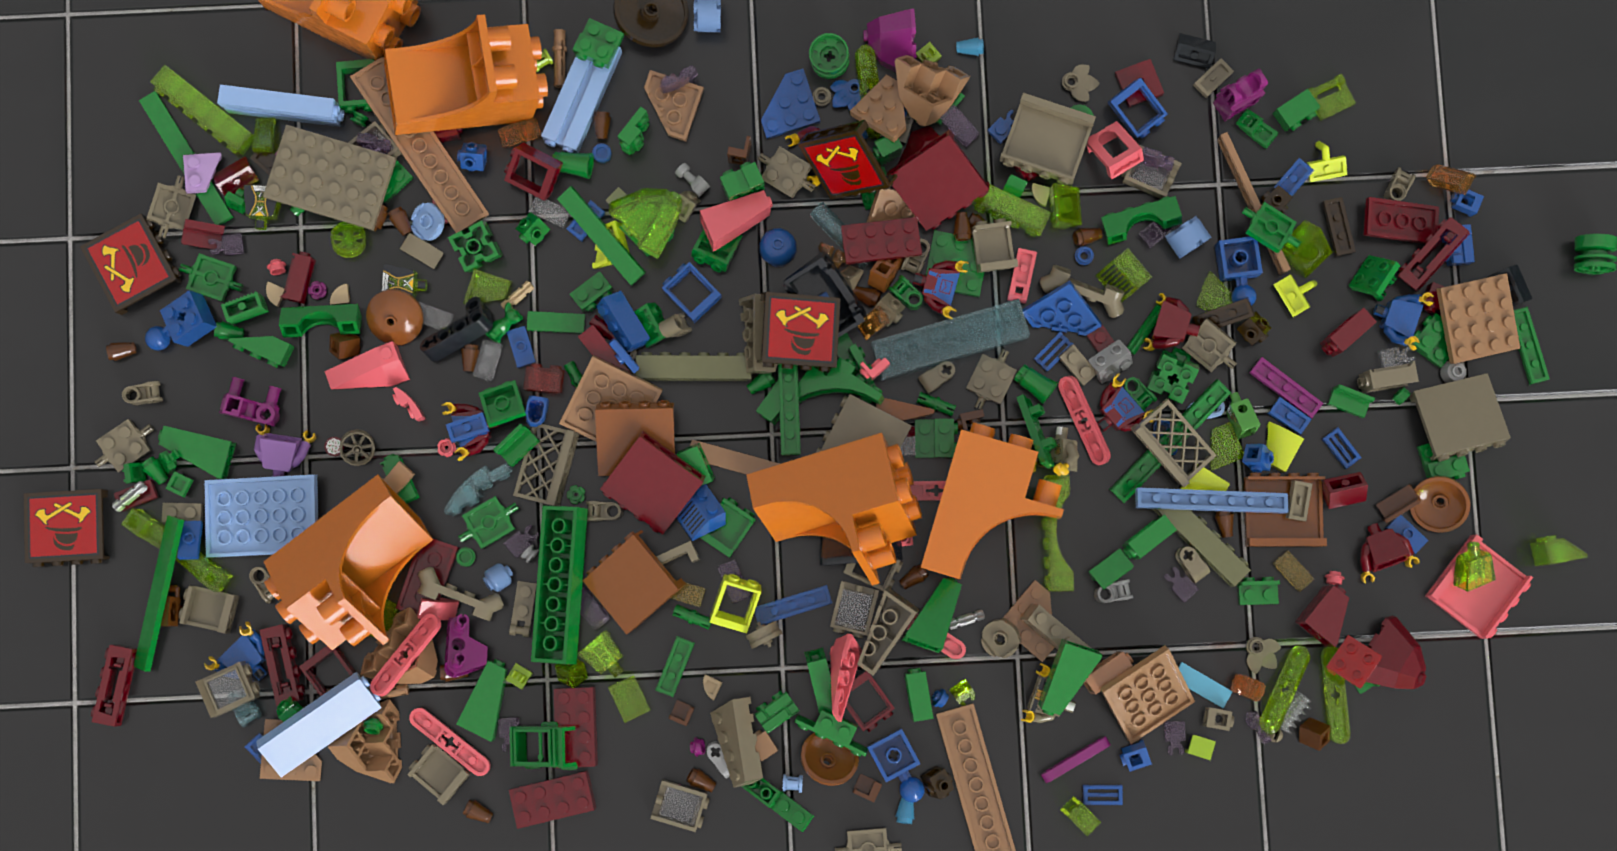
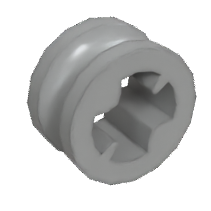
[521,544,539,563]

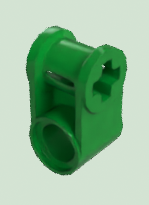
[888,275,923,311]
[1122,377,1157,412]

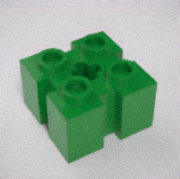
[720,162,765,201]
[448,221,503,272]
[1147,349,1199,404]

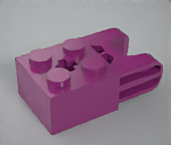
[1213,68,1268,122]

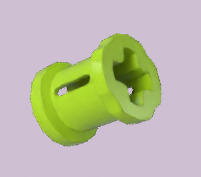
[537,48,554,72]

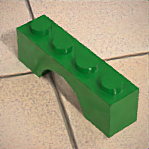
[1101,196,1182,245]
[279,304,362,338]

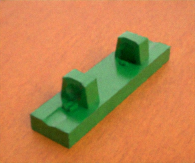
[1016,394,1057,469]

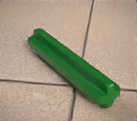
[1127,305,1161,355]

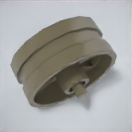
[339,429,375,466]
[746,621,783,649]

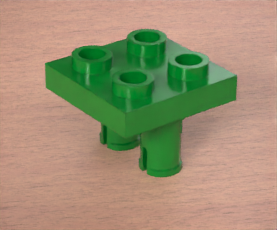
[1349,255,1400,301]

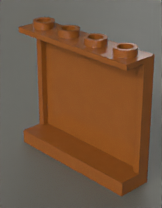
[595,400,675,476]
[1244,473,1327,547]
[583,530,686,634]

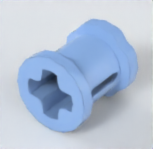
[782,774,803,793]

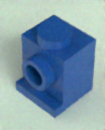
[1450,188,1484,217]
[1120,740,1152,772]

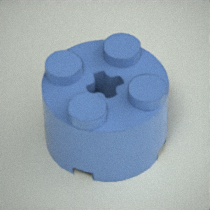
[694,0,721,32]
[1165,216,1212,259]

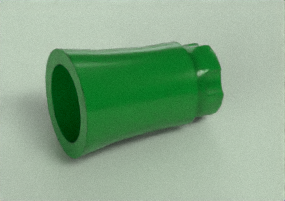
[552,152,594,179]
[1014,364,1058,404]

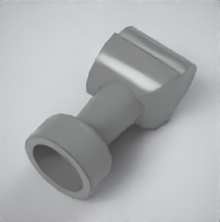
[675,163,710,197]

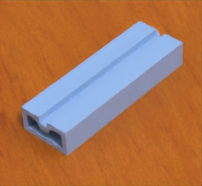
[541,47,622,153]
[217,85,344,127]
[256,672,381,777]

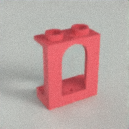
[1086,121,1144,179]

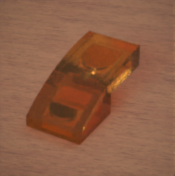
[498,118,541,148]
[858,306,889,340]

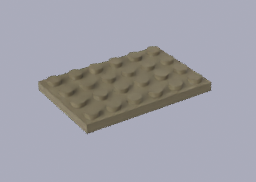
[263,125,397,231]

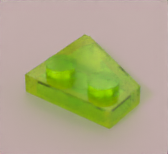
[463,269,511,305]
[1196,271,1232,311]
[1209,422,1244,471]

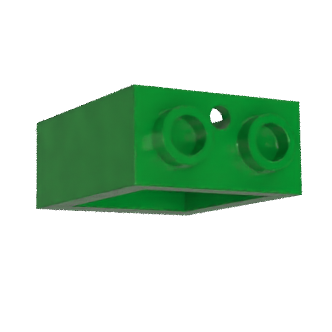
[336,59,375,113]
[1122,514,1177,560]
[904,668,934,722]

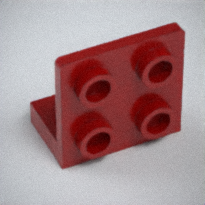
[1326,635,1382,688]

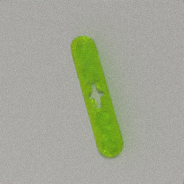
[855,45,883,139]
[1259,645,1311,734]
[1321,647,1351,744]

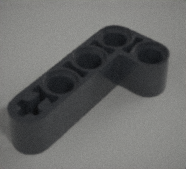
[420,297,493,362]

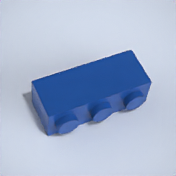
[596,291,650,353]

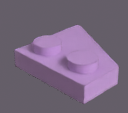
[183,153,222,194]

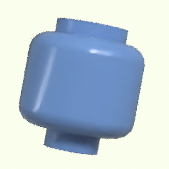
[483,563,513,592]

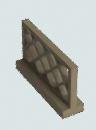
[1130,399,1217,488]
[513,424,580,506]

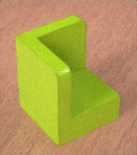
[1185,735,1216,760]

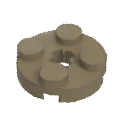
[981,618,1021,658]

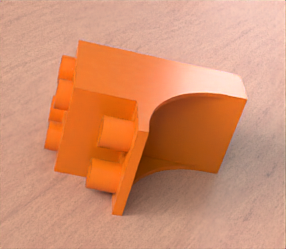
[258,0,421,61]
[383,14,548,135]
[921,423,1064,579]
[747,433,922,586]
[264,475,433,650]

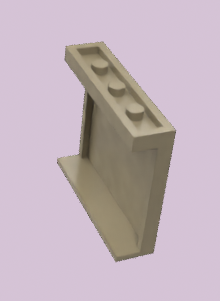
[1000,93,1096,185]
[1409,373,1511,462]
[816,394,912,453]

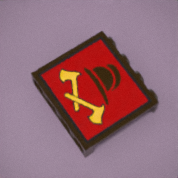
[798,120,898,199]
[80,213,182,315]
[757,292,840,372]
[24,489,110,567]

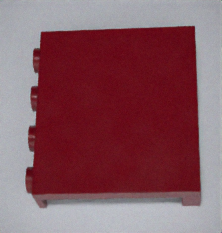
[887,129,990,231]
[600,431,706,535]

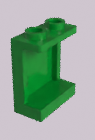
[700,497,756,558]

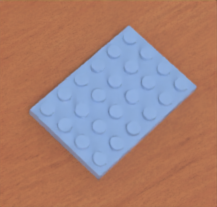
[205,475,318,558]

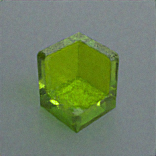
[554,659,588,688]

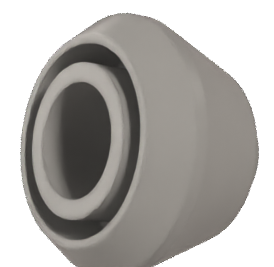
[1440,361,1467,383]

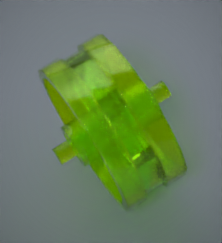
[331,222,366,258]

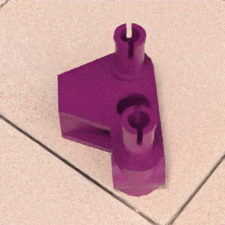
[219,377,281,427]
[444,614,488,678]

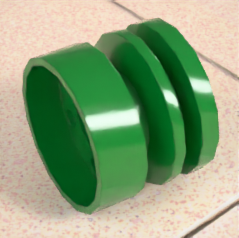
[809,33,850,79]
[1574,234,1617,274]

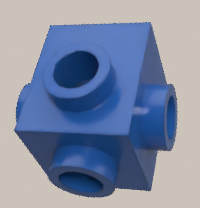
[457,142,487,171]
[1242,444,1274,473]

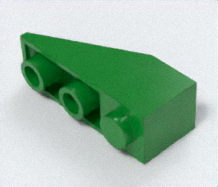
[228,336,295,368]

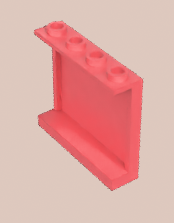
[1425,534,1533,639]

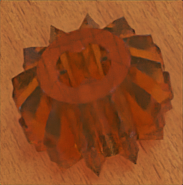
[1230,674,1266,701]

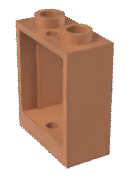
[1083,651,1134,695]

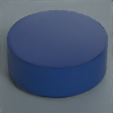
[592,143,612,163]

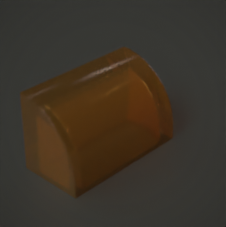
[1426,164,1476,195]

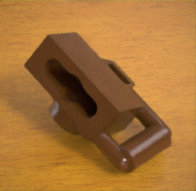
[161,585,182,627]

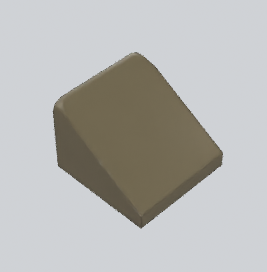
[841,265,863,290]

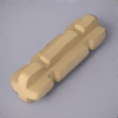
[501,281,534,309]

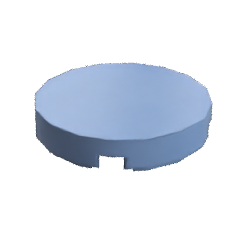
[411,203,445,241]

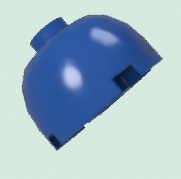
[759,228,797,267]

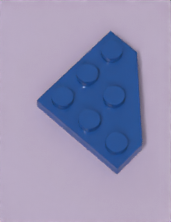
[761,69,820,139]
[1022,281,1102,336]

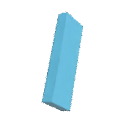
[1178,662,1233,708]

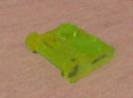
[1309,74,1356,121]

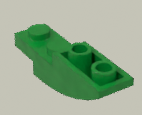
[741,778,814,832]

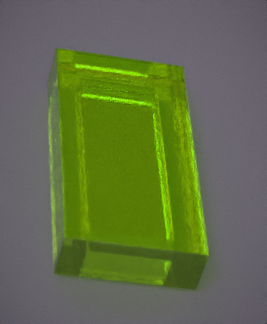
[252,118,276,152]

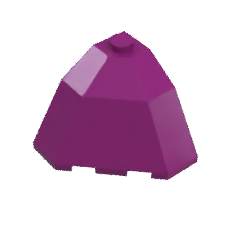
[863,9,916,73]

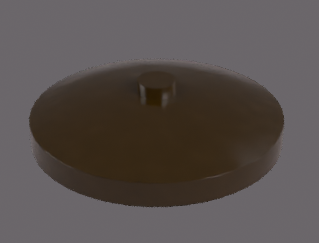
[613,0,689,47]

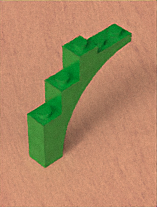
[756,357,884,426]

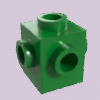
[515,212,550,246]

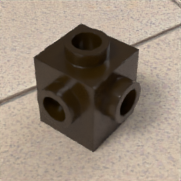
[1261,185,1293,214]
[1237,311,1271,345]
[921,766,954,799]

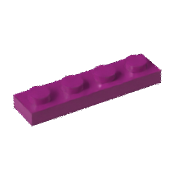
[1249,357,1323,419]

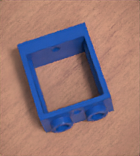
[1107,78,1167,138]
[662,262,722,324]

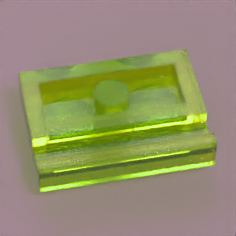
[608,675,650,723]

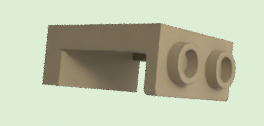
[971,218,1018,273]
[656,541,700,565]
[179,585,240,634]
[408,744,471,805]

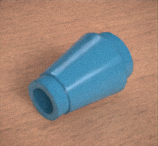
[956,37,984,56]
[895,798,914,824]

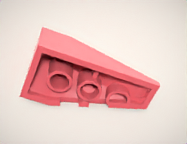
[324,341,410,390]
[830,634,862,722]

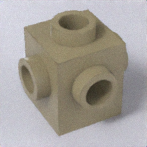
[871,292,905,327]

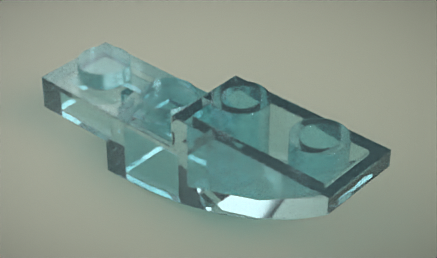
[444,463,513,516]

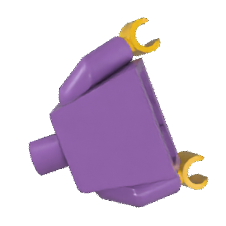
[254,424,316,477]

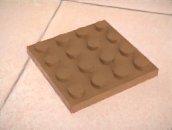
[1436,273,1520,364]
[559,355,663,442]
[1100,645,1195,744]

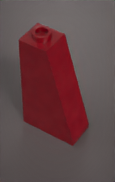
[578,325,632,374]

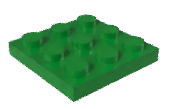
[925,230,984,297]

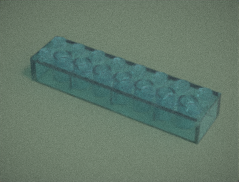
[871,299,1030,381]

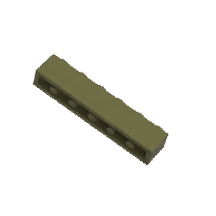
[636,352,752,381]
[1152,488,1251,587]

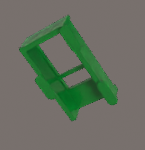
[510,722,578,770]

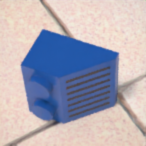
[676,484,726,541]

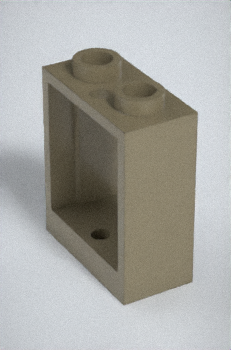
[843,560,903,592]

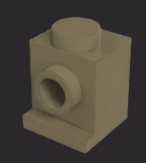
[1202,707,1234,731]

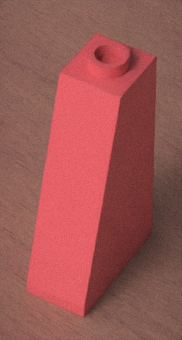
[700,190,773,251]

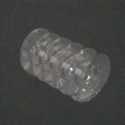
[1271,690,1311,734]

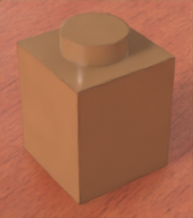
[753,729,778,761]

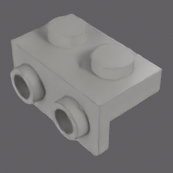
[1089,340,1133,384]

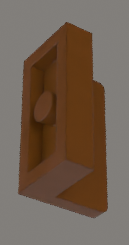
[727,135,752,165]
[1376,483,1421,523]

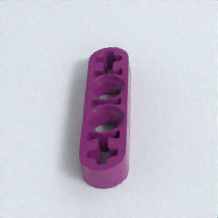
[1041,736,1111,783]

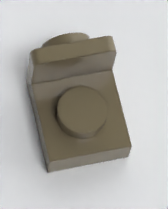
[670,191,701,223]

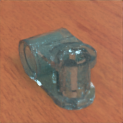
[227,689,262,728]

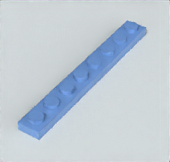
[1135,488,1288,514]

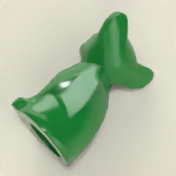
[486,302,523,344]

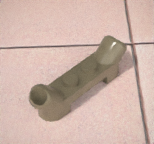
[1040,265,1125,318]
[417,567,504,621]

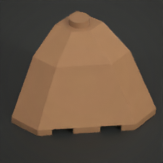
[895,55,970,126]
[360,607,438,684]
[328,699,402,783]

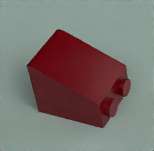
[1295,585,1349,647]

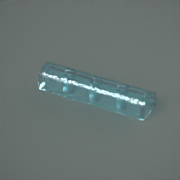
[810,202,870,269]

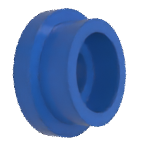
[1075,246,1094,265]
[931,689,949,708]

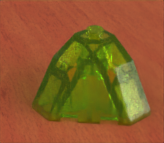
[609,188,682,259]

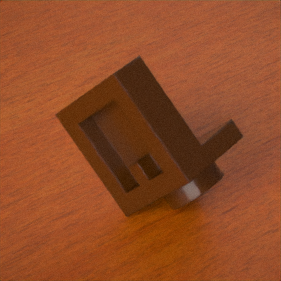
[956,409,984,431]

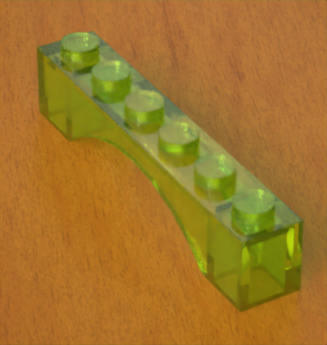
[1042,475,1074,592]
[121,508,233,592]

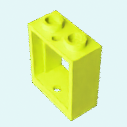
[710,574,761,634]

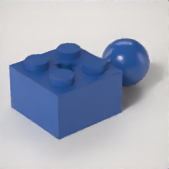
[1214,237,1263,306]
[145,290,217,351]
[867,728,924,802]

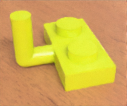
[1307,141,1347,182]
[1273,275,1317,317]

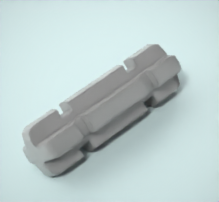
[112,481,147,512]
[949,610,985,630]

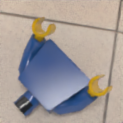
[1373,292,1434,350]
[204,622,268,681]

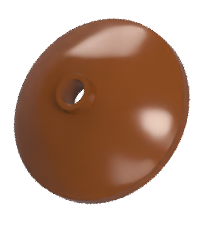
[366,289,424,345]
[1410,476,1470,533]
[801,732,859,786]

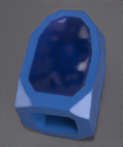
[526,396,549,427]

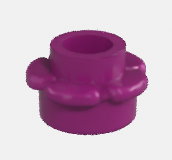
[308,281,327,300]
[690,737,705,757]

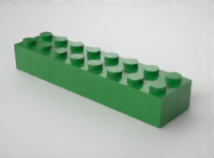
[531,506,588,664]

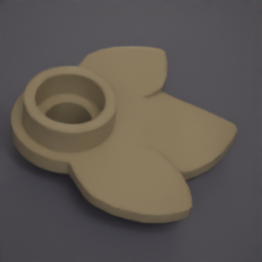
[1062,64,1099,102]
[1246,637,1281,674]

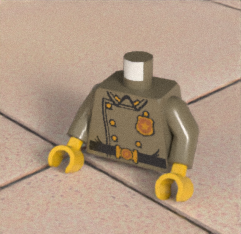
[1033,427,1079,476]
[1021,663,1076,723]

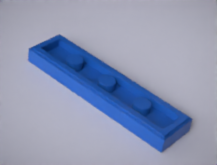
[755,585,832,625]

